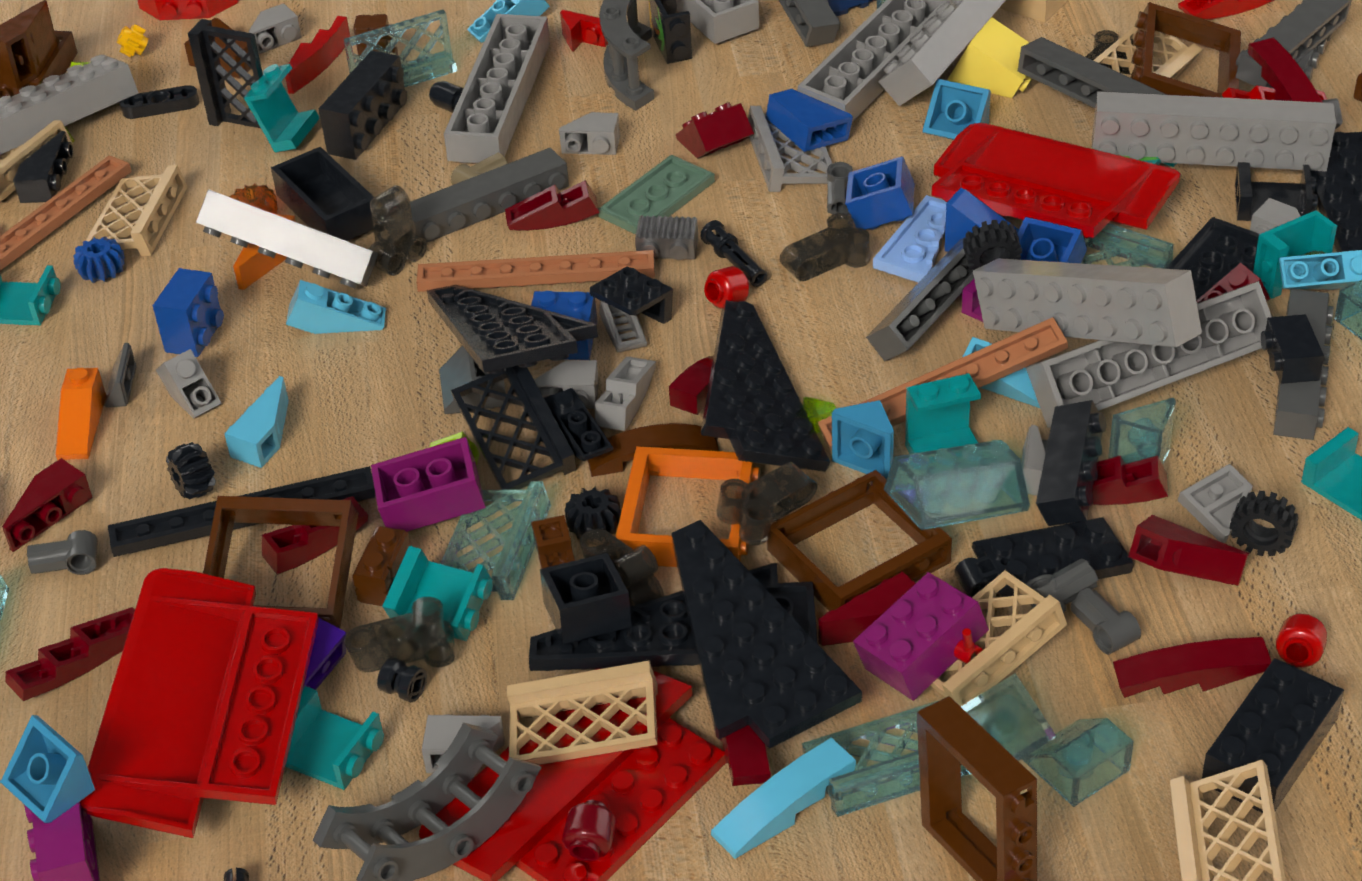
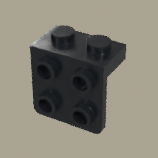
[590,266,673,324]

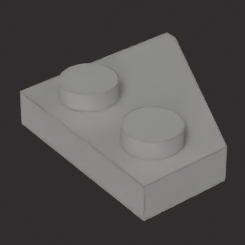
[1177,464,1253,543]

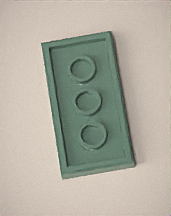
[598,155,715,234]

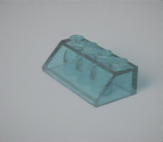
[884,440,1030,530]

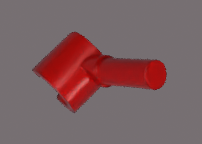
[954,628,983,664]

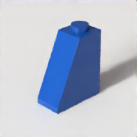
[766,89,853,152]
[945,188,1019,252]

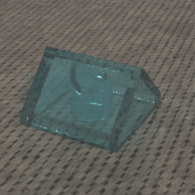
[1108,398,1176,465]

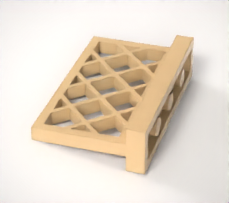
[1093,26,1202,79]
[0,120,72,202]
[86,165,187,256]
[930,570,1067,711]
[507,661,658,765]
[1170,759,1286,881]

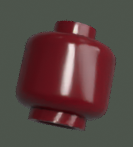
[562,800,617,862]

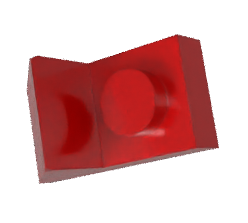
[560,10,608,52]

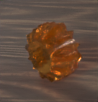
[229,183,278,214]

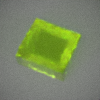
[803,397,836,433]

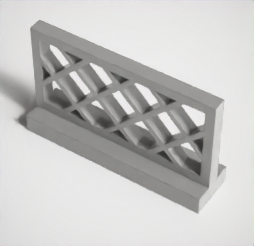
[748,106,832,192]

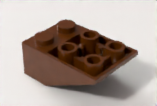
[0,0,58,89]

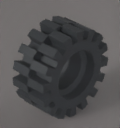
[963,220,1022,270]
[1230,491,1299,556]

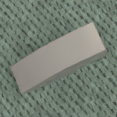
[595,356,656,431]

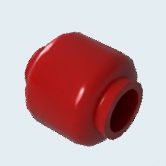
[704,266,749,309]
[1276,613,1327,668]

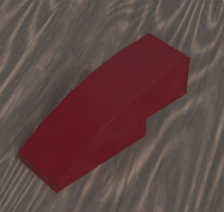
[505,180,599,231]
[669,355,714,415]
[1092,455,1168,505]
[262,496,368,575]

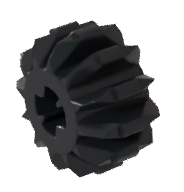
[166,442,216,500]
[564,486,621,542]

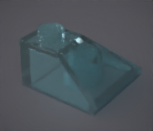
[961,673,1057,761]

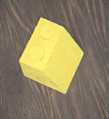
[947,17,1032,98]

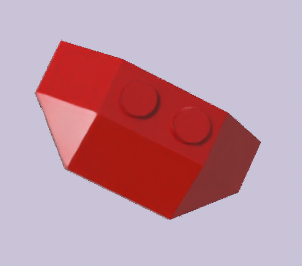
[137,0,239,21]

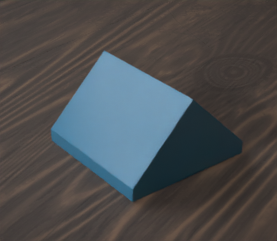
[922,79,991,140]
[832,400,894,482]
[0,715,95,823]

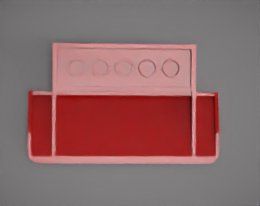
[932,123,1180,238]
[80,568,319,838]
[419,668,726,881]

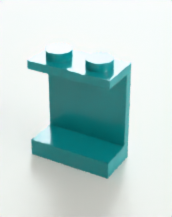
[244,64,320,152]
[1253,210,1337,299]
[0,265,61,326]
[905,373,981,467]
[1301,427,1362,520]
[382,546,493,641]
[285,686,384,790]

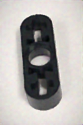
[120,85,199,119]

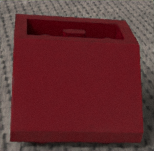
[676,102,754,159]

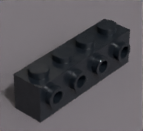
[1036,400,1106,526]

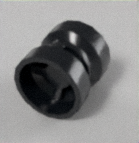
[377,657,427,703]

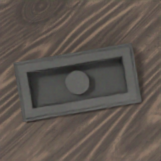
[104,343,136,407]

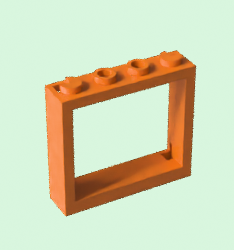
[615,446,760,567]

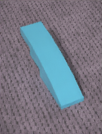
[711,737,856,859]

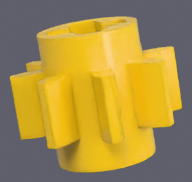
[116,24,149,57]

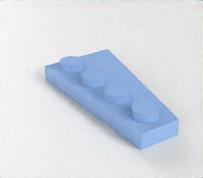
[873,195,947,283]

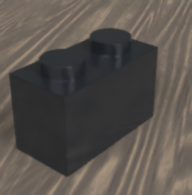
[1261,314,1324,384]

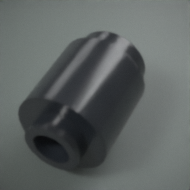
[429,81,464,113]

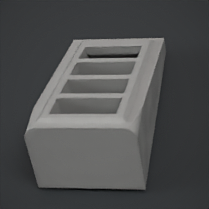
[599,301,647,352]
[1018,425,1046,496]

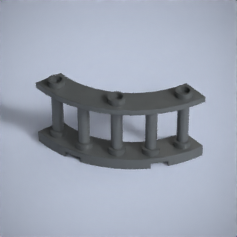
[599,0,654,111]
[313,722,542,881]

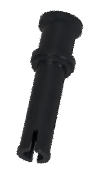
[700,220,768,287]

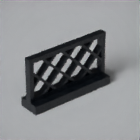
[188,19,263,128]
[451,366,576,496]

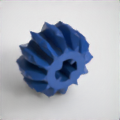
[73,236,125,283]

